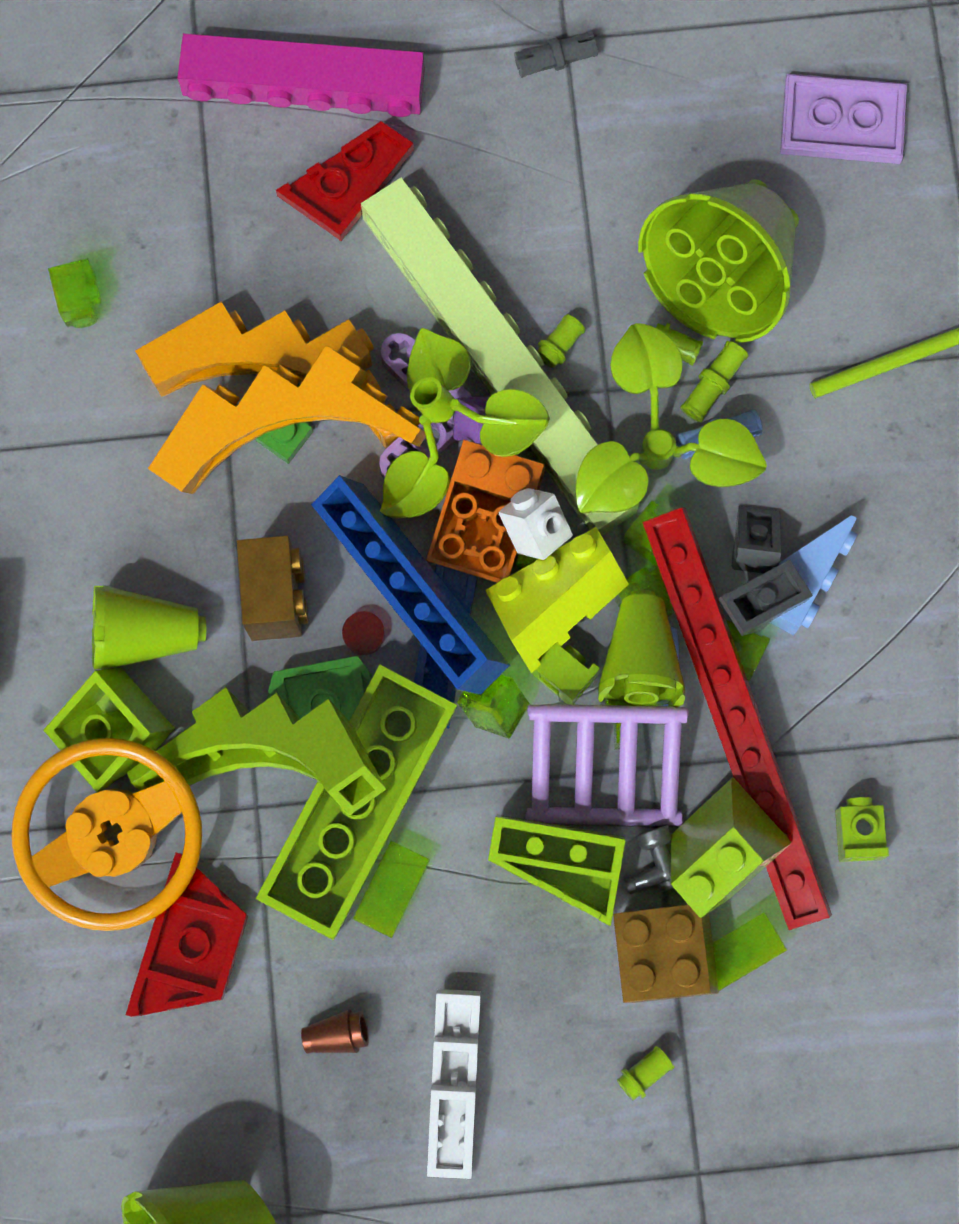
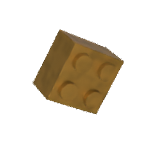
[237,535,308,641]
[613,905,719,1003]

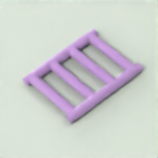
[525,704,689,826]

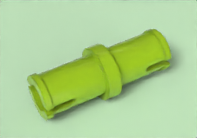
[680,341,749,423]

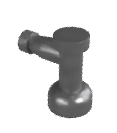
[624,825,673,895]

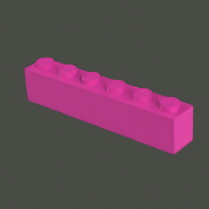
[177,33,425,117]

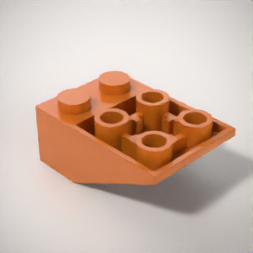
[426,440,546,583]

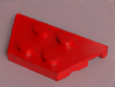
[125,852,248,1017]

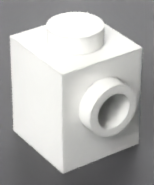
[498,488,573,560]

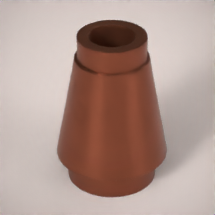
[301,1009,369,1054]

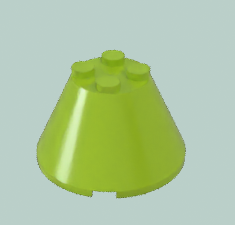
[638,179,799,343]

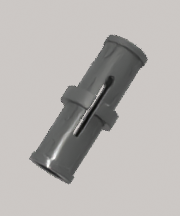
[514,31,598,78]

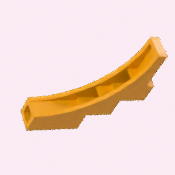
[135,301,398,449]
[148,345,426,494]

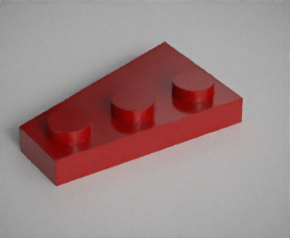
[276,121,414,241]

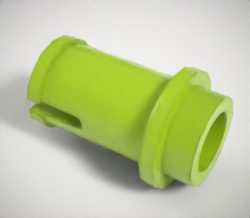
[537,314,586,368]
[656,322,703,366]
[617,1045,675,1101]

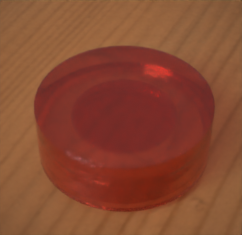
[342,611,385,655]

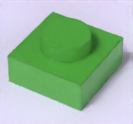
[255,422,313,464]

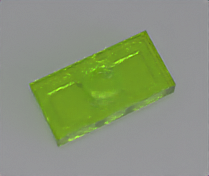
[353,841,430,939]
[712,912,788,995]

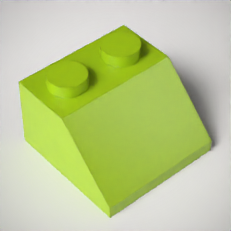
[43,667,175,792]

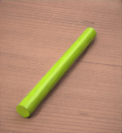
[809,327,959,399]

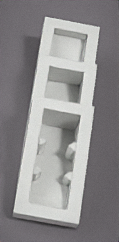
[427,989,481,1179]

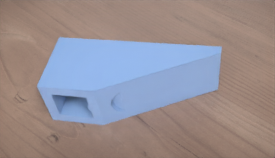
[770,515,858,636]

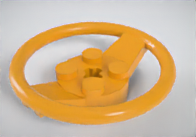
[11,738,202,931]

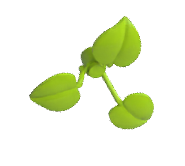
[576,323,767,513]
[380,328,550,518]

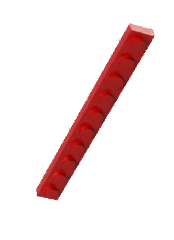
[642,507,832,930]

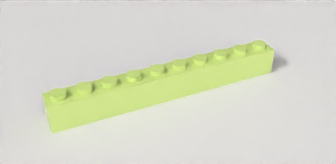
[361,177,639,536]

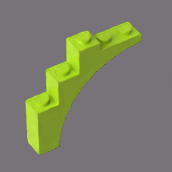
[127,687,386,815]

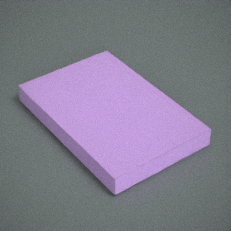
[780,74,907,164]

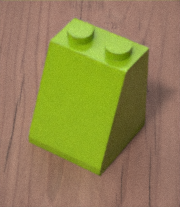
[671,777,792,919]

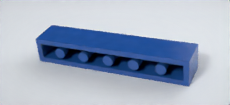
[311,475,510,695]

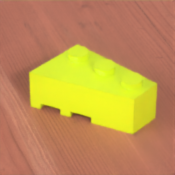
[485,527,629,673]

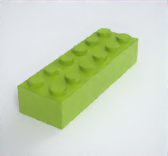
[255,664,457,940]

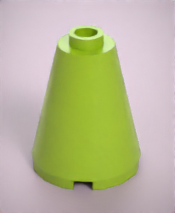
[92,585,206,670]
[598,589,686,707]

